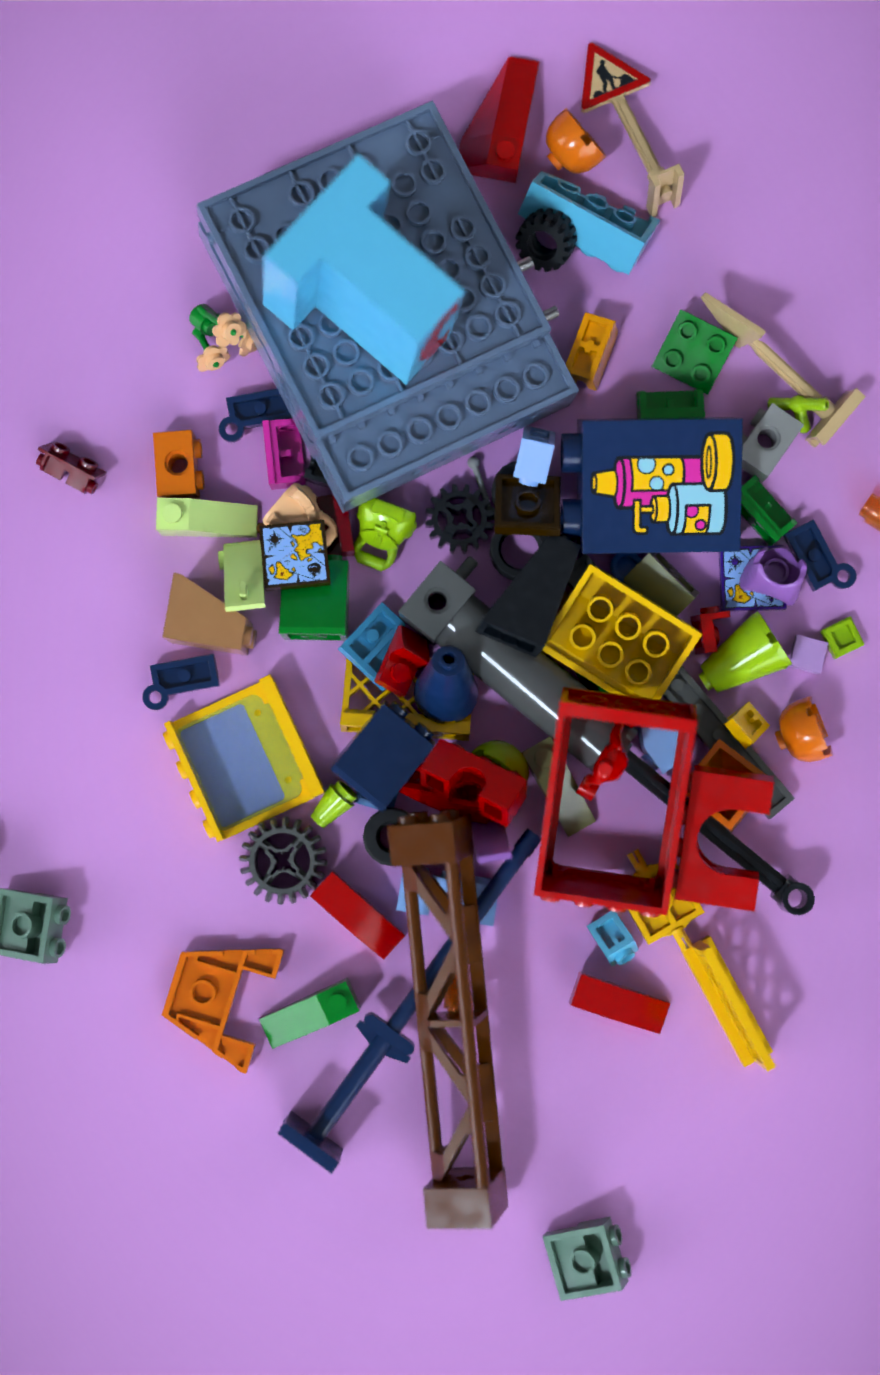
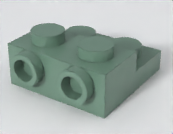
[0,888,71,964]
[542,1217,632,1301]

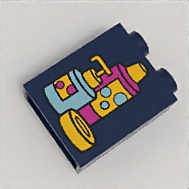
[560,417,743,554]

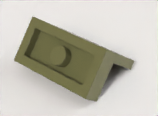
[624,553,699,616]

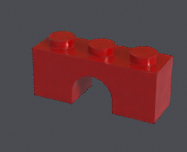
[420,739,528,827]

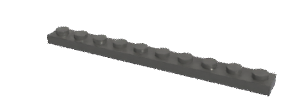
[568,554,795,819]

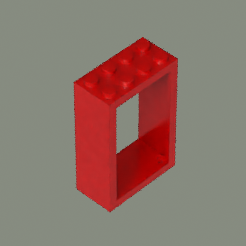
[533,686,697,918]

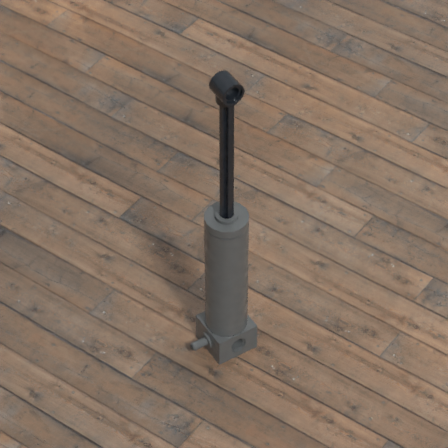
[398,556,815,915]

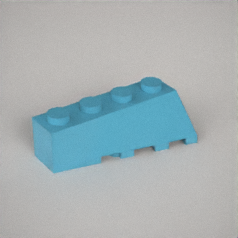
[518,171,660,275]

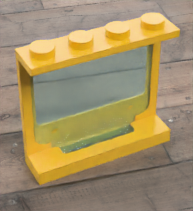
[162,674,326,842]

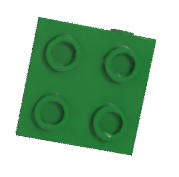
[651,309,738,395]

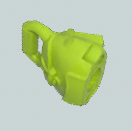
[354,498,417,571]

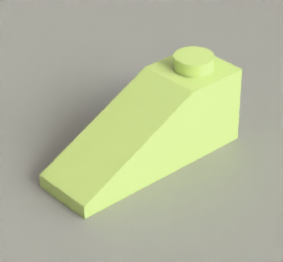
[156,498,258,538]

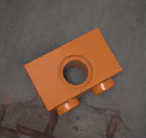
[153,430,205,499]

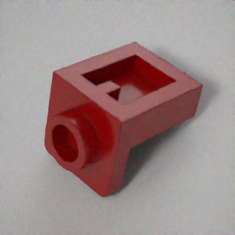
[690,606,731,654]

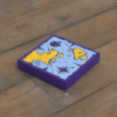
[719,545,787,612]

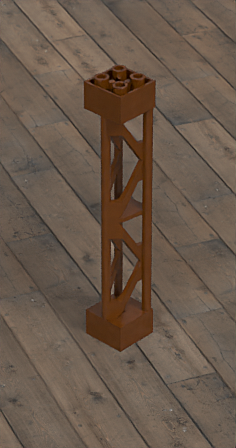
[387,809,508,1229]

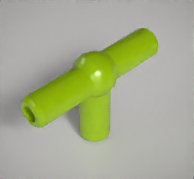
[767,395,829,433]

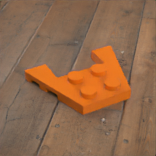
[162,948,284,1074]

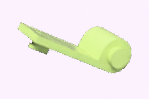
[218,540,265,612]

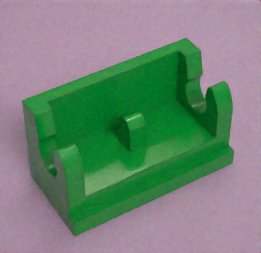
[636,389,705,418]
[741,475,798,546]

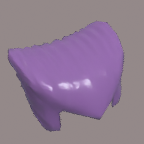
[739,546,807,606]

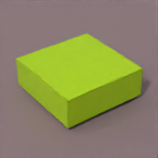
[820,616,865,659]

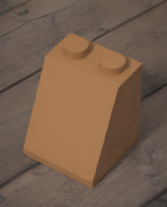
[162,573,257,656]

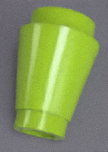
[310,780,357,828]

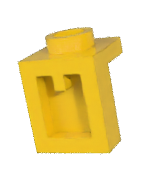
[724,702,770,749]

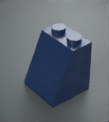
[330,700,435,812]

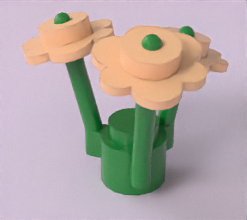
[189,303,257,372]

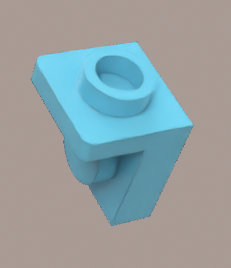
[587,911,639,966]

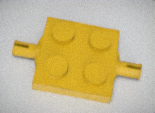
[626,849,705,952]

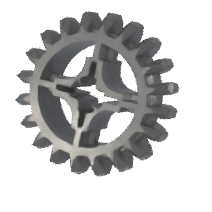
[239,816,328,905]

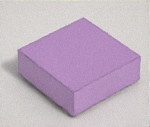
[788,635,828,674]

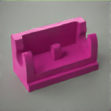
[262,419,306,490]

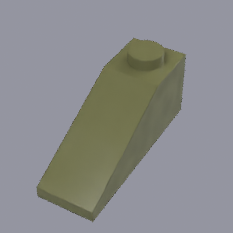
[522,736,596,837]

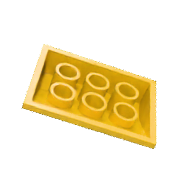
[542,563,702,700]

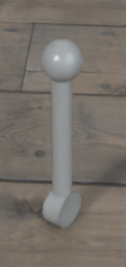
[467,457,495,520]

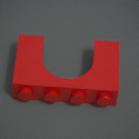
[672,764,774,912]

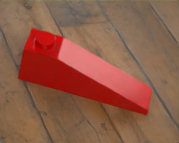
[459,56,540,184]

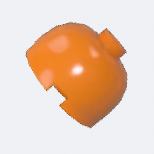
[546,108,606,174]
[775,696,833,762]

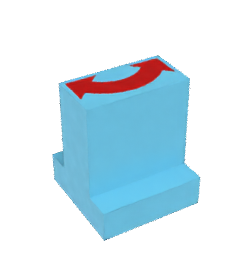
[263,155,465,385]

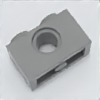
[742,403,804,482]

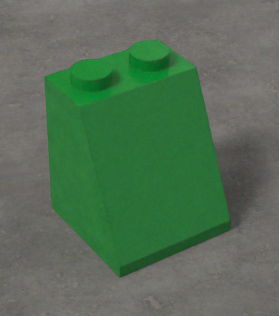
[279,555,350,641]

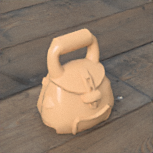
[263,483,338,548]

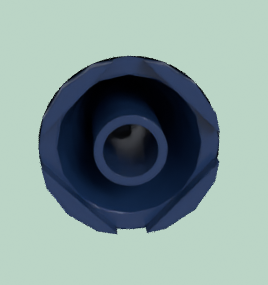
[414,646,479,724]

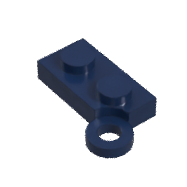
[219,389,292,442]
[783,519,856,592]
[142,654,220,710]

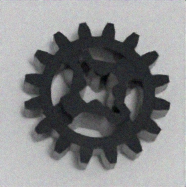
[425,484,494,554]

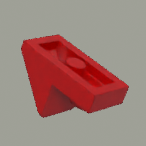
[374,625,430,697]

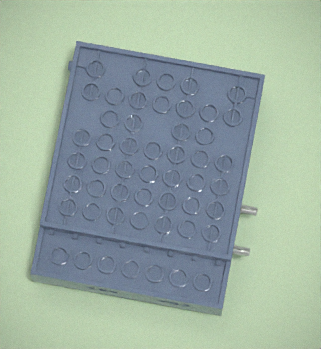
[197,101,579,513]

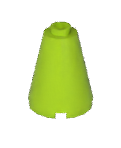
[698,611,792,693]

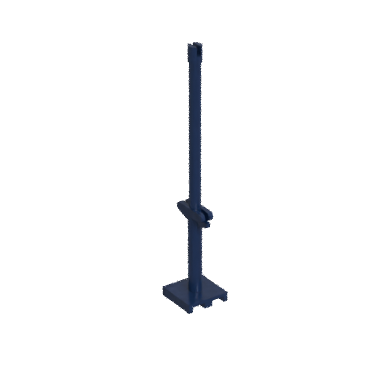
[277,828,541,1174]

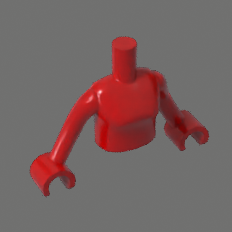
[575,723,634,801]

